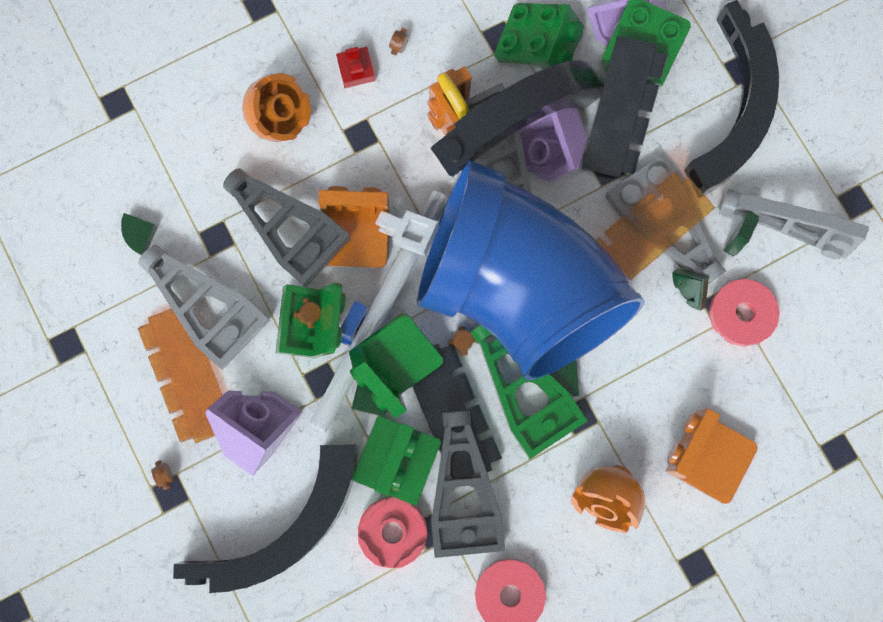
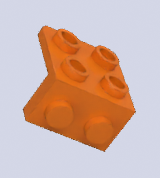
[427,66,472,135]
[318,186,390,268]
[665,408,758,504]

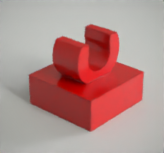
[336,46,376,89]

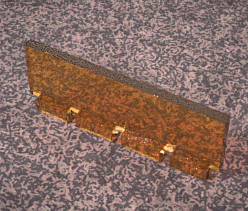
[596,172,716,281]
[138,309,223,444]

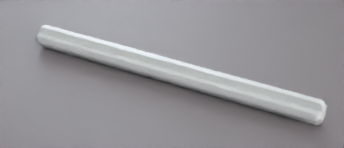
[310,191,448,433]

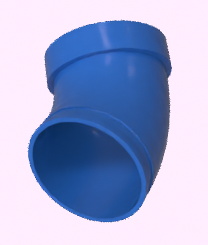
[417,160,645,380]

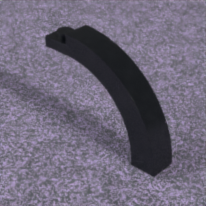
[684,0,779,199]
[430,60,604,177]
[173,444,358,593]

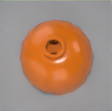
[242,73,311,142]
[571,465,645,533]

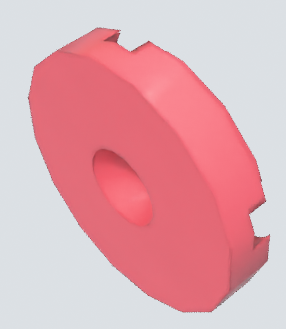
[709,279,780,347]
[358,497,428,568]
[474,558,546,622]

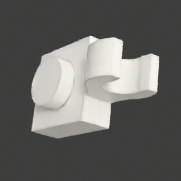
[375,211,439,257]

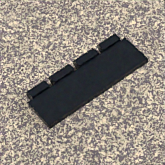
[582,36,668,178]
[412,344,502,479]

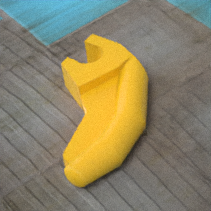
[437,72,470,120]

